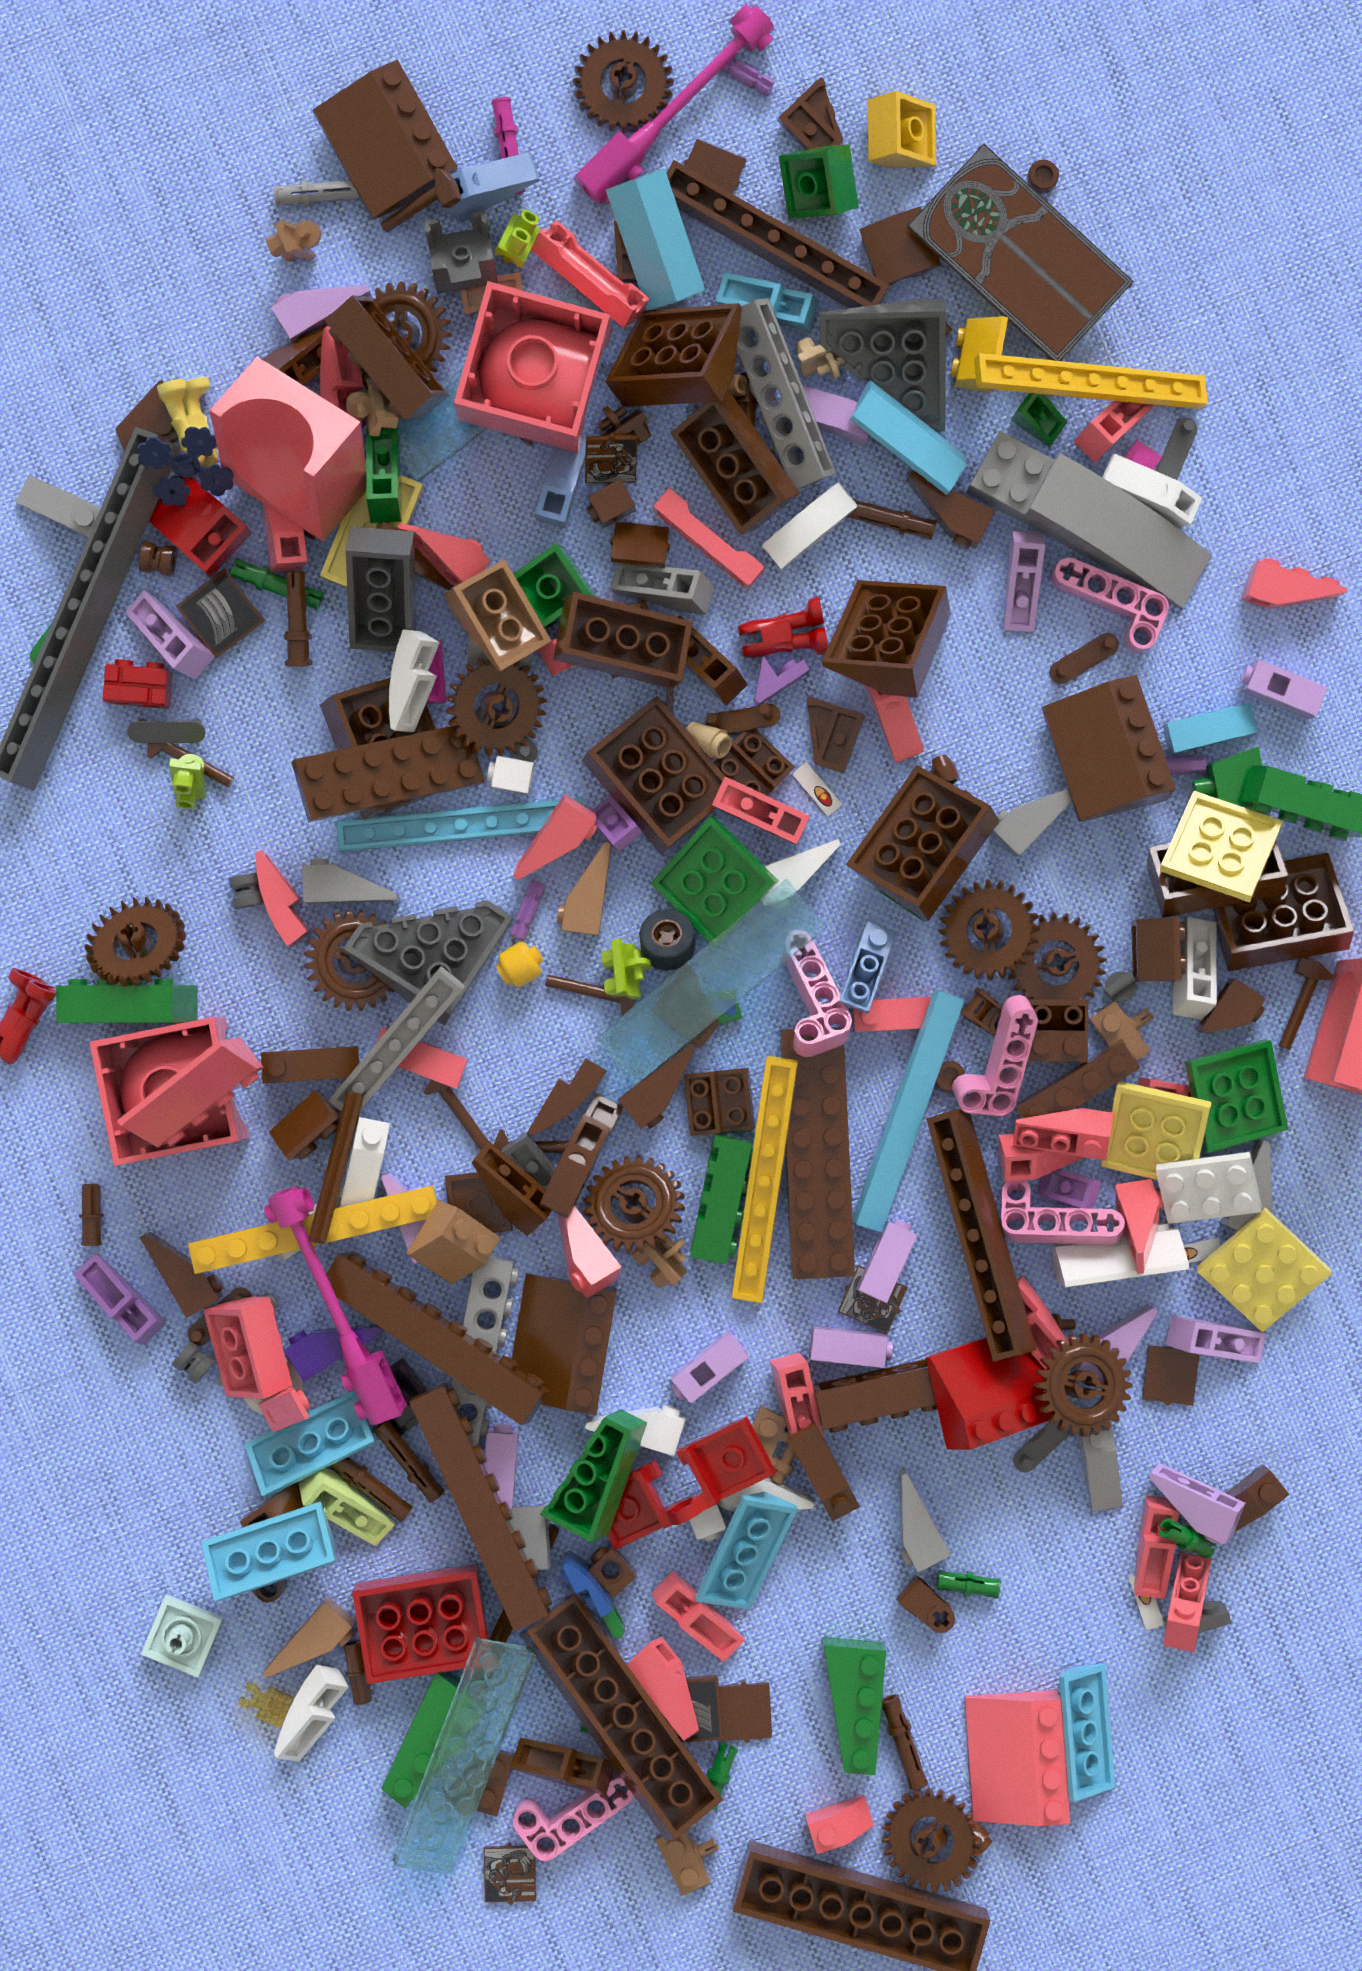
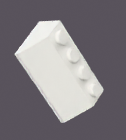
[1051,1223,1190,1287]

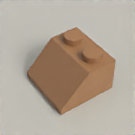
[406,1200,500,1284]

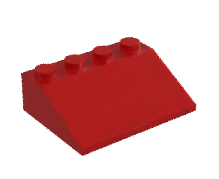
[926,1337,1052,1450]
[352,1563,491,1684]

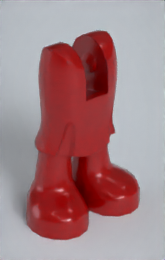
[737,597,828,658]
[0,968,57,1064]

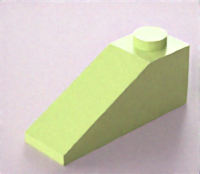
[299,1467,395,1546]

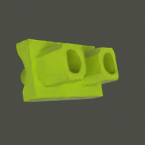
[494,209,540,268]
[169,754,207,810]
[601,938,651,1000]

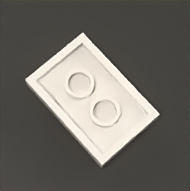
[1156,1152,1262,1224]

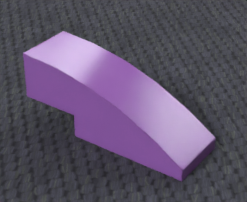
[74,1253,167,1345]

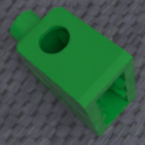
[1192,747,1263,808]

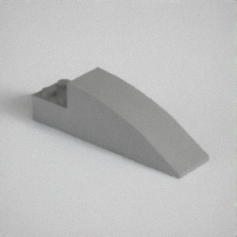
[966,431,1212,609]

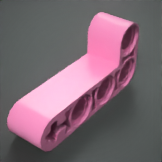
[1050,558,1169,653]
[783,930,852,1057]
[952,995,1038,1116]
[1001,1180,1125,1245]
[513,1771,634,1861]

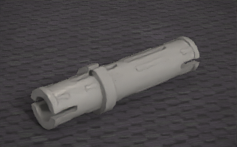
[274,180,360,206]

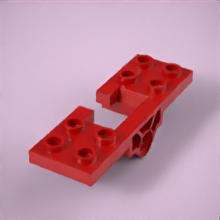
[607,1416,776,1550]

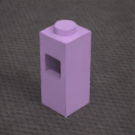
[1240,660,1328,719]
[856,1219,917,1303]
[809,1325,893,1368]
[670,1329,749,1404]
[484,1424,519,1510]

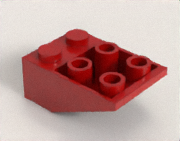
[149,475,252,578]

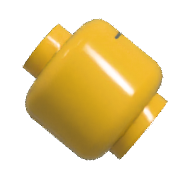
[496,941,544,988]

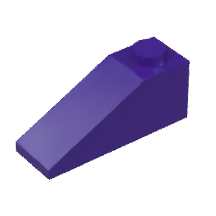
[284,1324,385,1382]

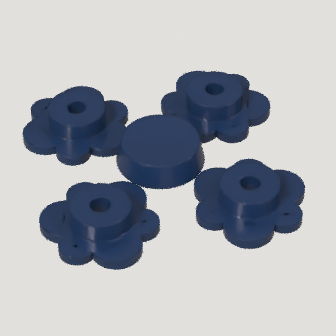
[138,426,233,506]

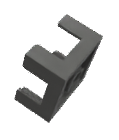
[424,210,498,294]

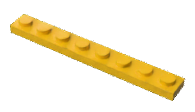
[974,353,1208,409]
[732,1056,798,1303]
[188,1185,437,1274]

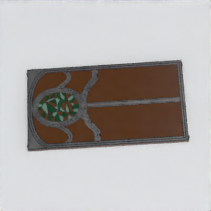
[907,144,1134,361]

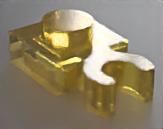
[238,1682,295,1729]

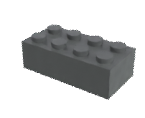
[346,527,416,652]

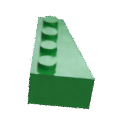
[1241,765,1362,841]
[56,979,198,1023]
[690,1134,753,1264]
[540,1409,647,1543]
[822,1637,886,1775]
[381,1671,487,1808]

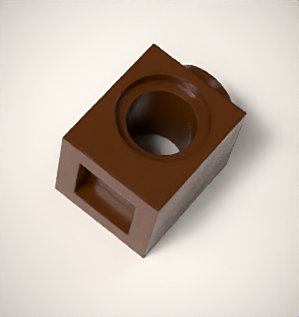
[588,1544,637,1598]

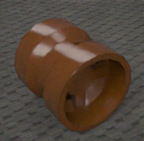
[139,541,177,577]

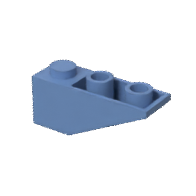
[443,152,540,223]
[535,437,586,529]
[839,921,896,1014]

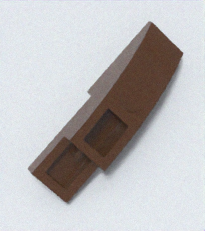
[540,1094,623,1219]

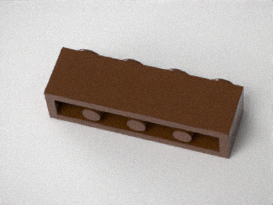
[1016,1039,1140,1118]

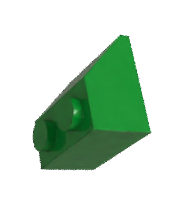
[779,144,859,219]
[513,543,598,629]

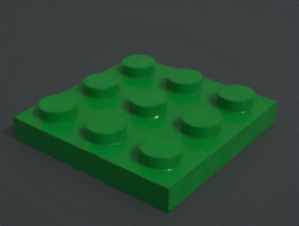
[650,816,779,948]
[1185,1039,1289,1153]

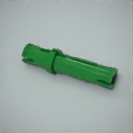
[230,558,324,611]

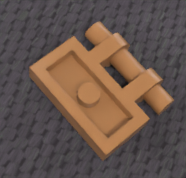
[751,1405,796,1485]

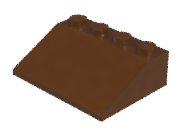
[313,59,458,220]
[605,303,742,407]
[822,580,951,697]
[1041,675,1176,822]
[320,677,436,820]
[582,696,725,855]
[846,765,999,921]
[1213,853,1354,972]
[512,1273,617,1415]

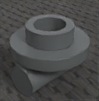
[1104,971,1136,1002]

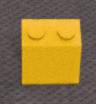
[867,91,937,168]
[950,316,1008,393]

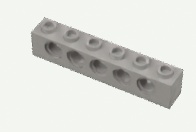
[737,298,837,490]
[451,1255,519,1446]

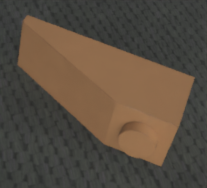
[557,842,612,936]
[263,1596,356,1677]

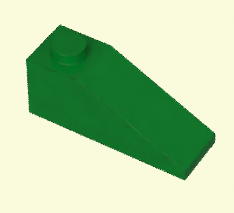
[366,425,402,523]

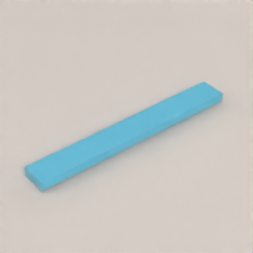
[336,797,583,852]
[852,989,965,1232]

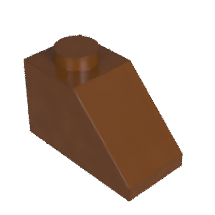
[1195,978,1266,1033]

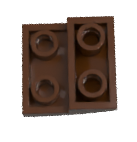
[859,207,942,286]
[714,729,795,796]
[684,1068,755,1136]

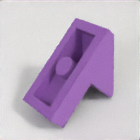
[754,656,810,706]
[591,795,643,852]
[1037,1169,1102,1209]

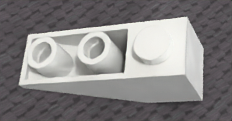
[1102,454,1202,528]

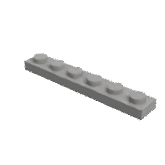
[328,966,465,1112]

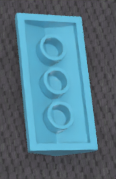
[606,168,705,311]
[850,380,967,495]
[244,1390,376,1498]
[694,1492,798,1610]
[201,1502,336,1602]
[1059,1664,1115,1802]

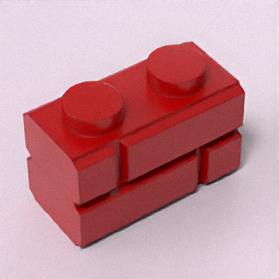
[102,659,173,709]

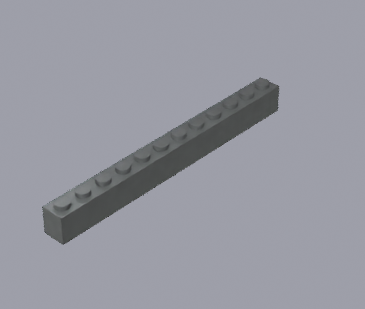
[0,427,180,791]

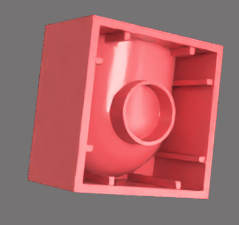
[454,281,611,453]
[210,357,366,542]
[1303,958,1362,1095]
[89,1017,250,1166]

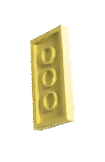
[320,461,424,588]

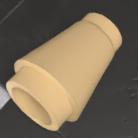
[686,721,732,759]

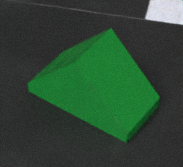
[1011,393,1067,447]

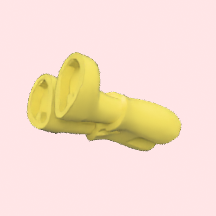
[157,377,218,467]

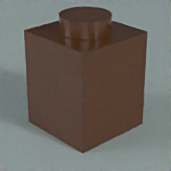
[586,479,636,529]

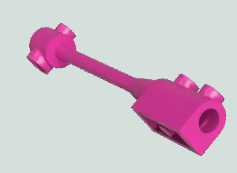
[573,3,774,205]
[264,1186,407,1425]

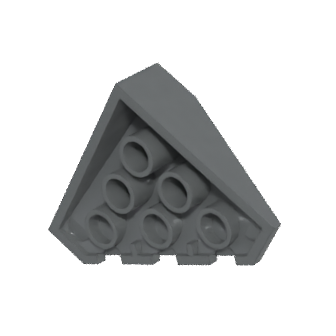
[819,299,946,432]
[343,900,513,1026]

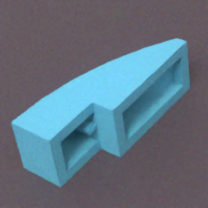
[715,272,819,332]
[1162,703,1258,755]

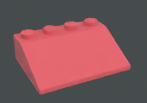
[117,1037,263,1147]
[965,1690,1070,1826]

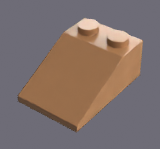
[443,559,551,672]

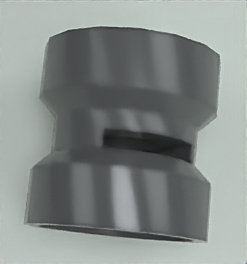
[228,873,264,909]
[172,1341,216,1384]

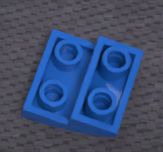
[560,1550,613,1618]

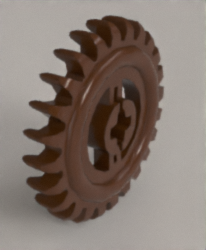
[573,30,674,133]
[366,281,452,372]
[446,658,547,757]
[938,879,1040,981]
[84,897,187,987]
[303,910,395,1011]
[1007,912,1107,1000]
[583,1155,685,1255]
[1033,1333,1132,1437]
[881,1787,982,1893]

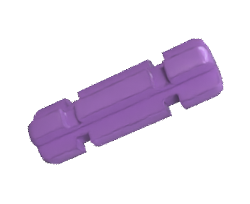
[721,57,774,96]
[510,881,545,940]

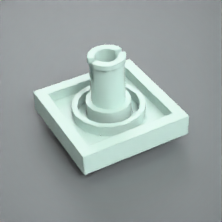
[141,1594,224,1678]

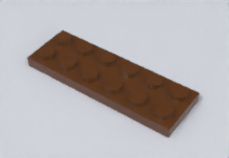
[291,725,485,823]

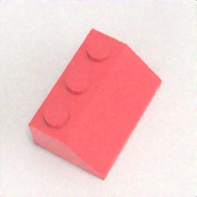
[203,1297,292,1399]

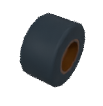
[639,909,696,971]

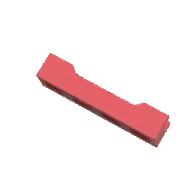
[531,220,650,328]
[653,488,764,590]

